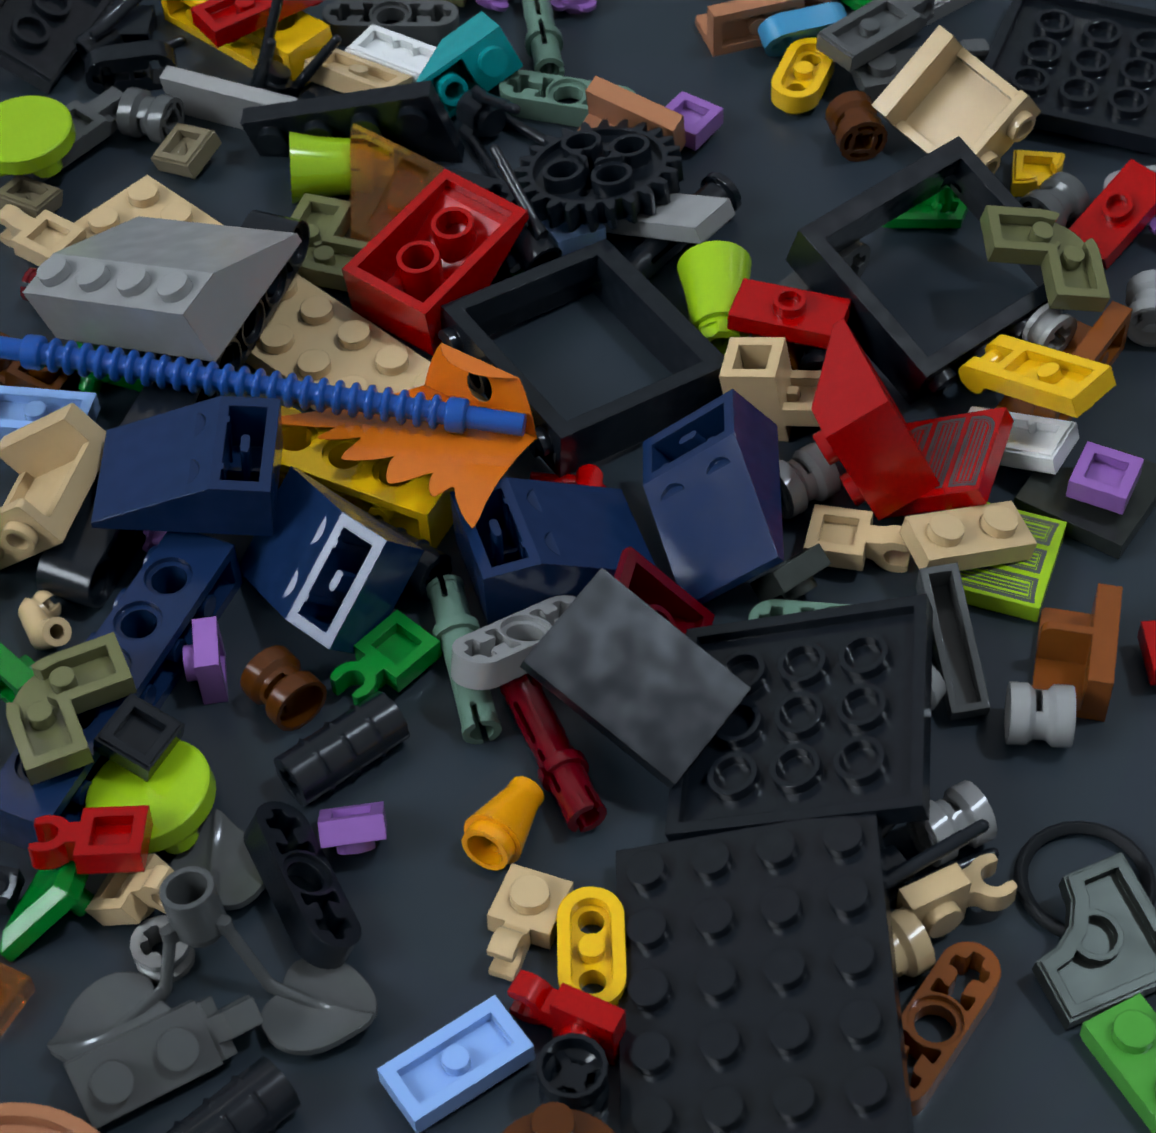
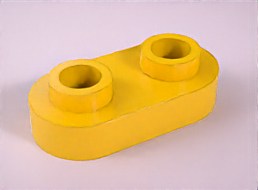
[771,37,835,115]
[557,886,627,1007]

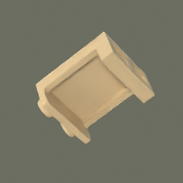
[872,25,1041,174]
[0,402,106,570]

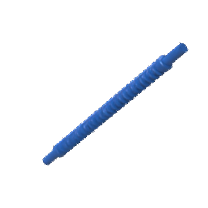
[0,334,527,437]

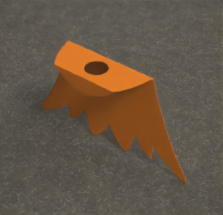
[282,342,537,528]

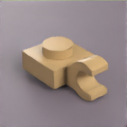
[0,204,87,266]
[803,504,911,573]
[85,853,174,926]
[895,853,1018,938]
[487,863,574,982]

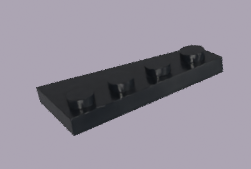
[240,80,465,163]

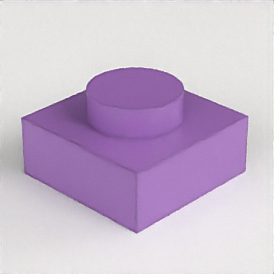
[665,91,723,151]
[1066,441,1144,515]
[182,616,228,705]
[317,801,387,855]

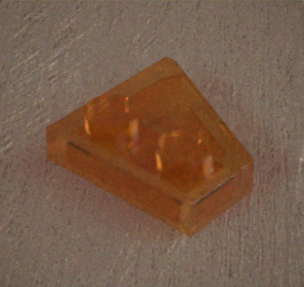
[350,123,444,242]

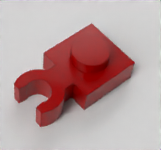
[28,805,153,874]
[507,970,626,1066]

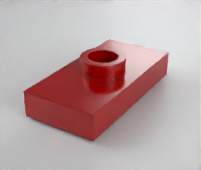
[1069,159,1156,270]
[728,278,851,349]

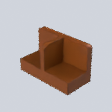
[1032,583,1123,722]

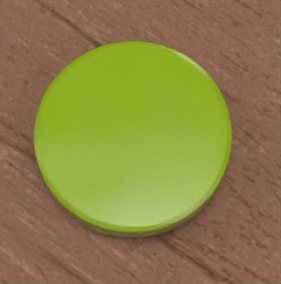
[0,95,76,178]
[85,740,216,854]

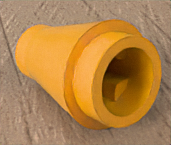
[461,776,544,870]

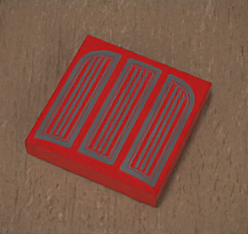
[885,407,1014,518]

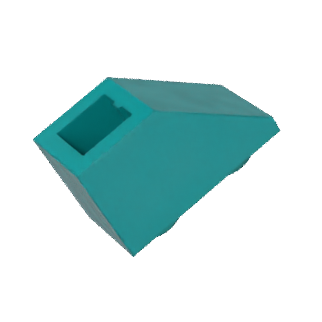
[416,11,524,118]

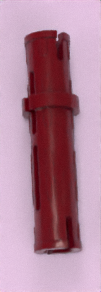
[499,673,607,833]

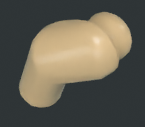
[18,590,72,651]

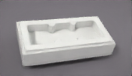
[345,24,437,83]
[968,406,1080,475]

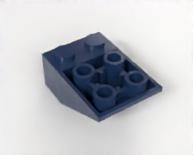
[643,389,784,604]
[91,396,283,536]
[239,466,425,654]
[450,477,656,625]

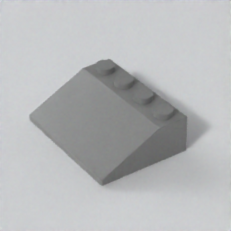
[22,216,302,362]

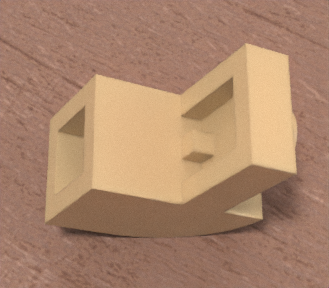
[719,337,821,442]

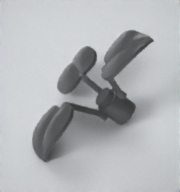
[46,809,378,1062]

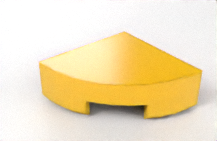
[1010,150,1065,197]

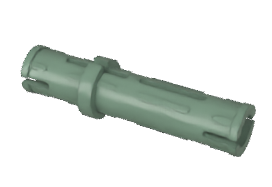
[522,0,565,76]
[426,574,502,744]

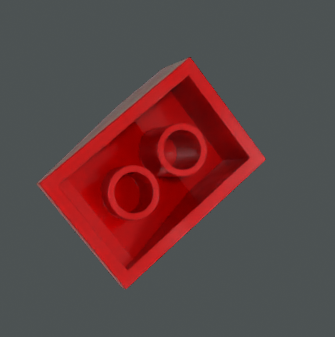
[342,168,529,356]
[811,318,940,521]

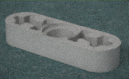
[451,595,576,690]

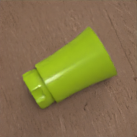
[289,132,394,204]
[677,240,752,356]

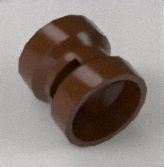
[825,90,888,162]
[240,645,327,731]

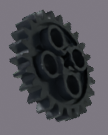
[514,119,684,233]

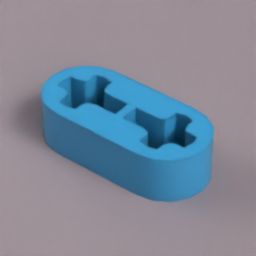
[758,2,847,57]

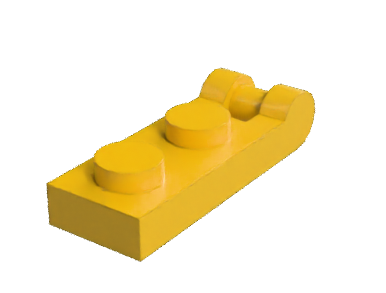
[958,334,1116,418]

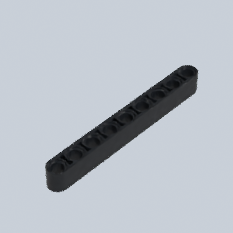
[36,210,310,608]

